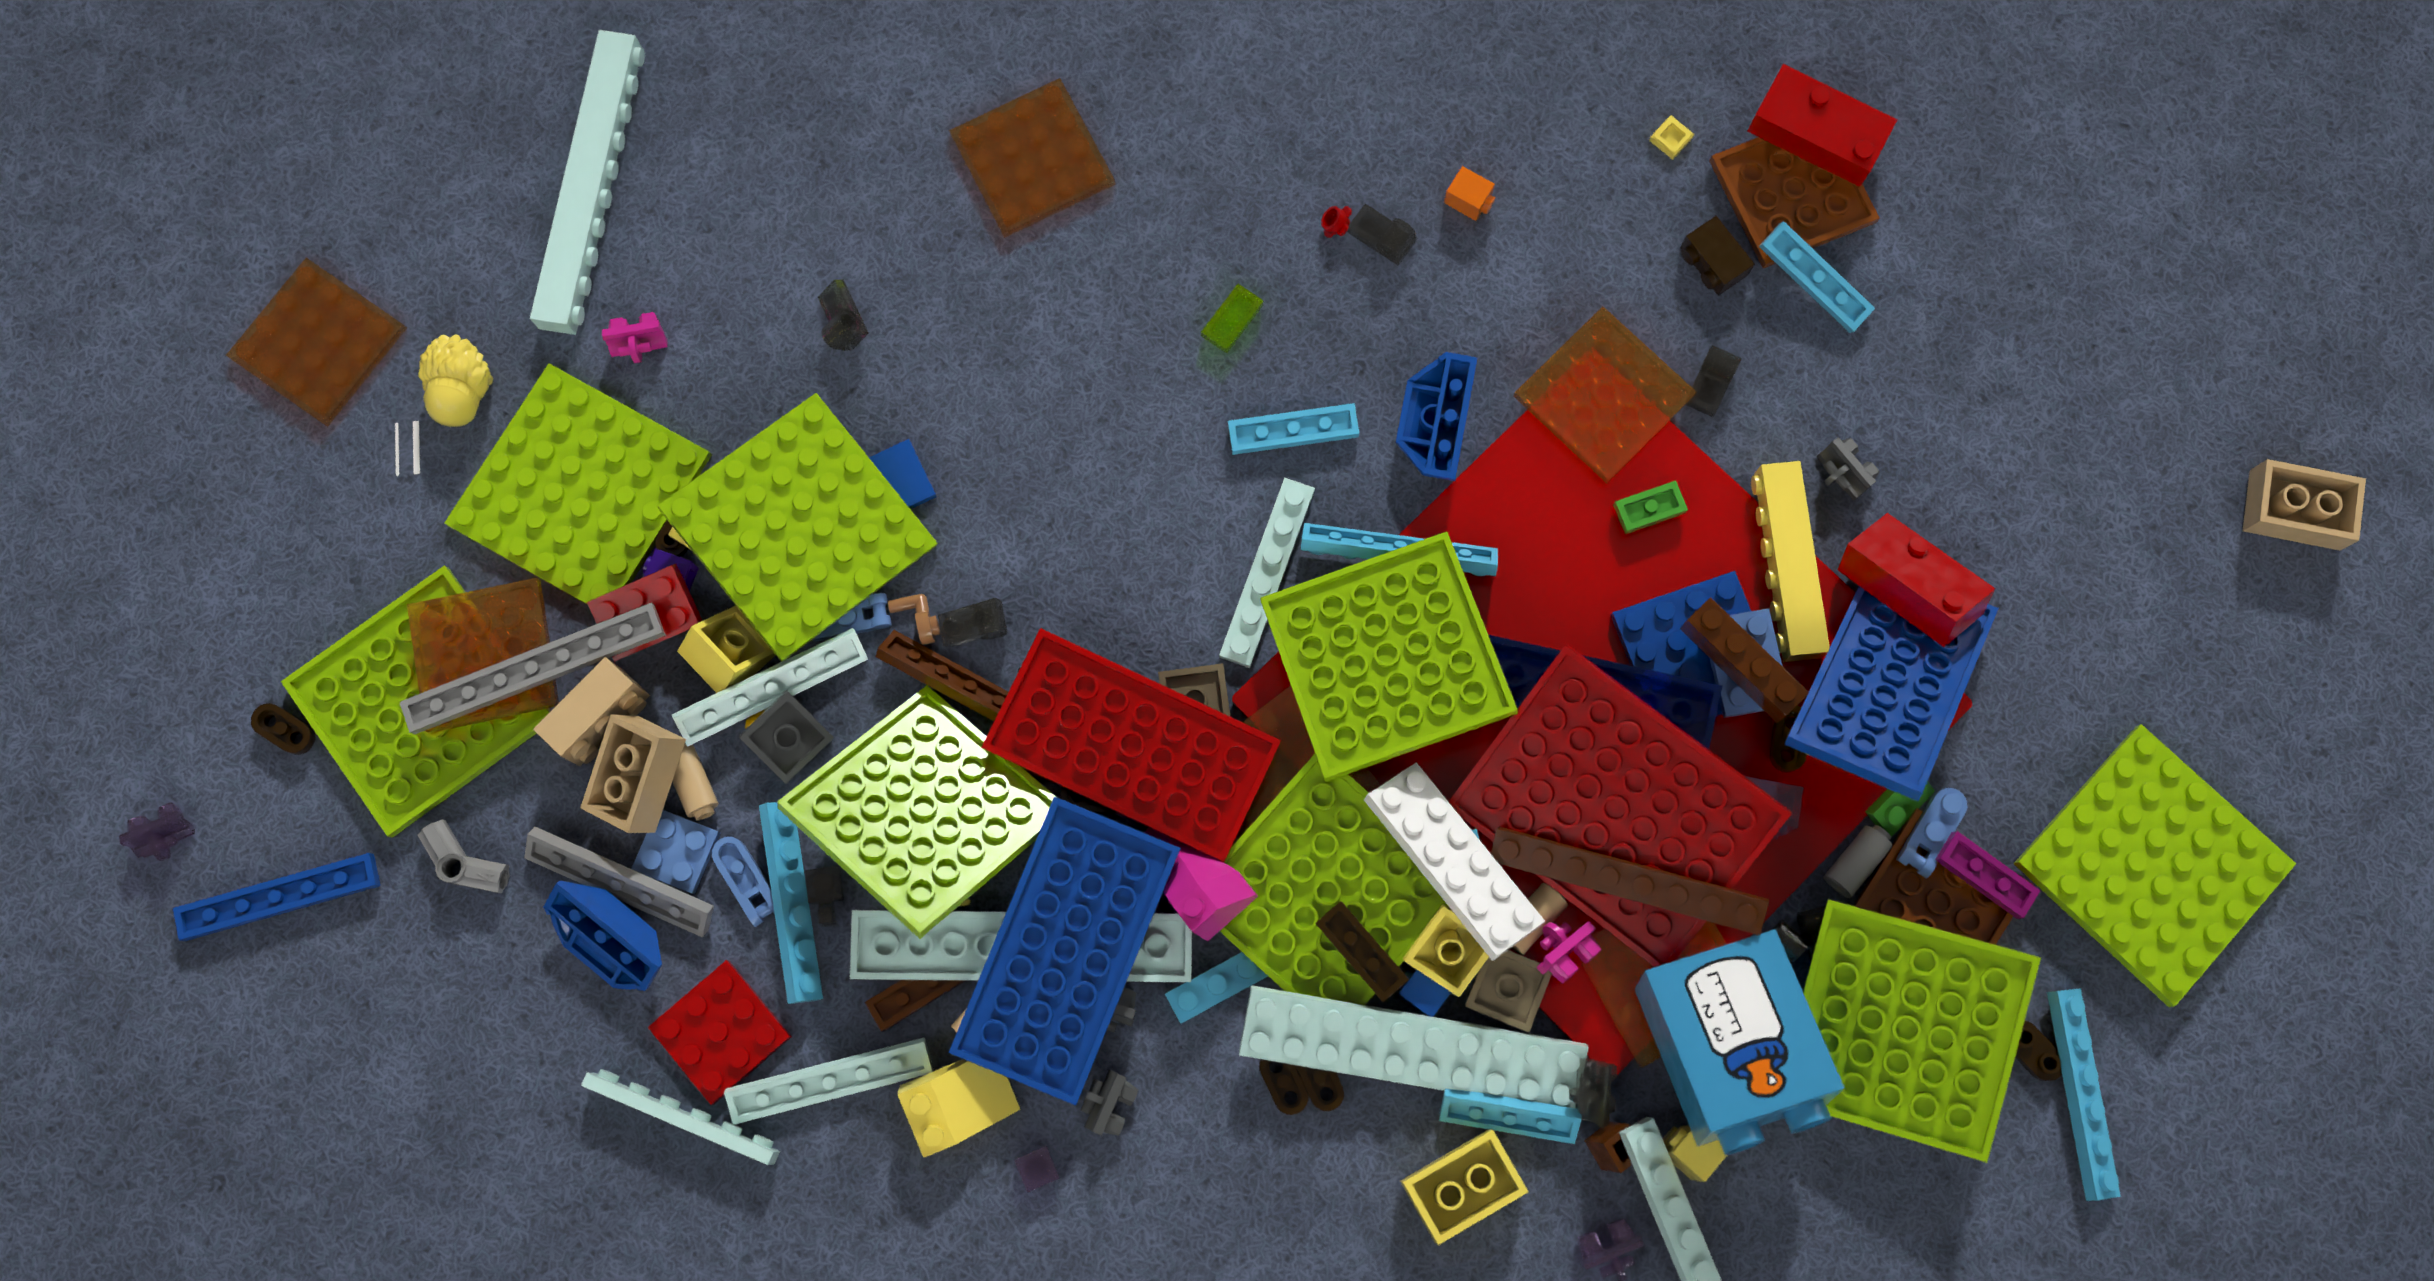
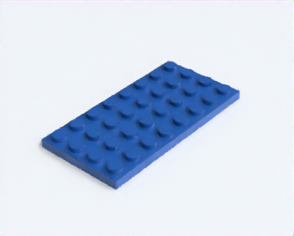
[1785,586,1999,801]
[949,797,1181,1105]

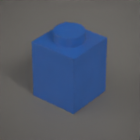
[1397,969,1451,1017]

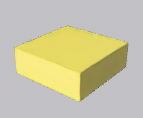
[1649,115,1695,160]

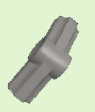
[418,819,510,894]

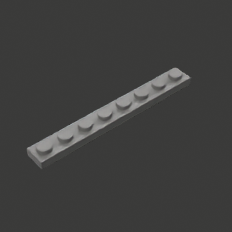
[399,603,665,735]

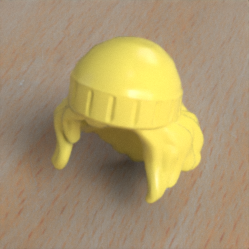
[418,335,493,427]

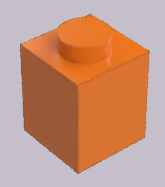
[1444,166,1496,221]

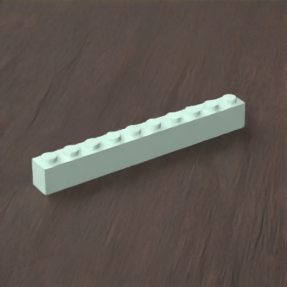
[530,30,645,335]

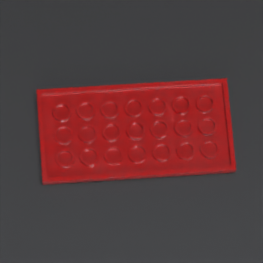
[982,628,1281,862]

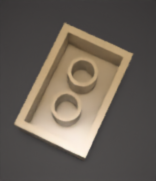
[2243,459,2366,550]
[533,657,650,766]
[580,714,686,833]

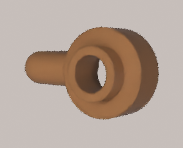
[888,594,940,645]

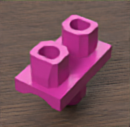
[602,312,668,364]
[1536,921,1602,983]

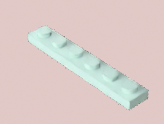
[1219,478,1315,668]
[672,628,868,747]
[724,1037,933,1125]
[581,1069,780,1165]
[1619,1117,1721,1281]

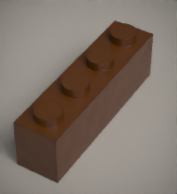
[1680,597,1809,723]

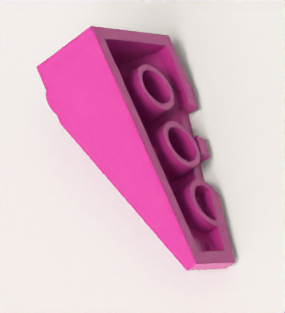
[1144,828,1258,941]

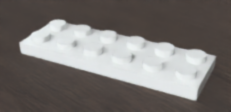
[1364,762,1545,961]

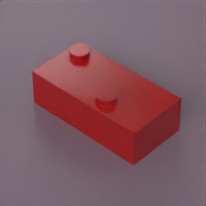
[1747,64,1898,187]
[1837,513,1996,647]

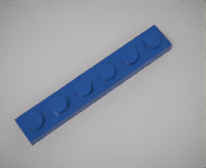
[173,853,381,941]

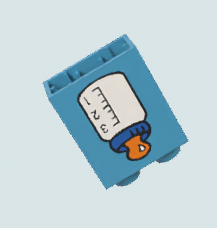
[1634,929,1844,1155]

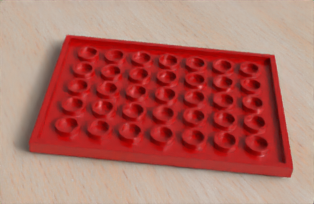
[1448,644,1792,967]

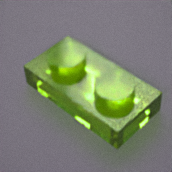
[1201,284,1264,354]

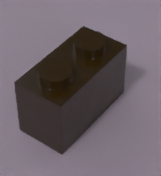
[1680,216,1755,296]

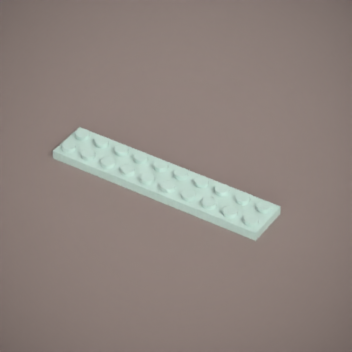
[850,910,1192,982]
[1239,985,1589,1109]

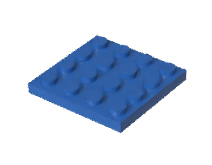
[1611,571,1751,729]

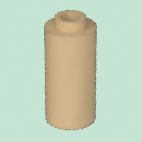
[672,744,719,821]
[1511,883,1568,956]

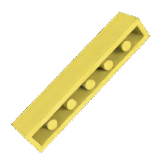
[1751,461,1830,662]

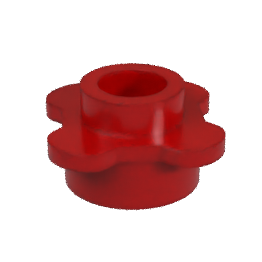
[1321,206,1352,238]

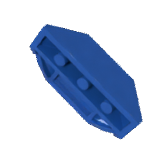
[1395,352,1477,481]
[543,880,662,991]

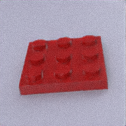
[648,960,792,1105]

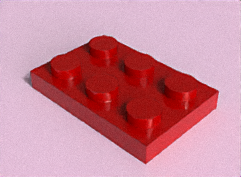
[587,564,703,662]

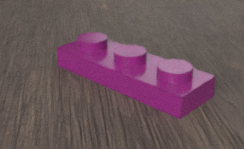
[1935,831,2041,919]

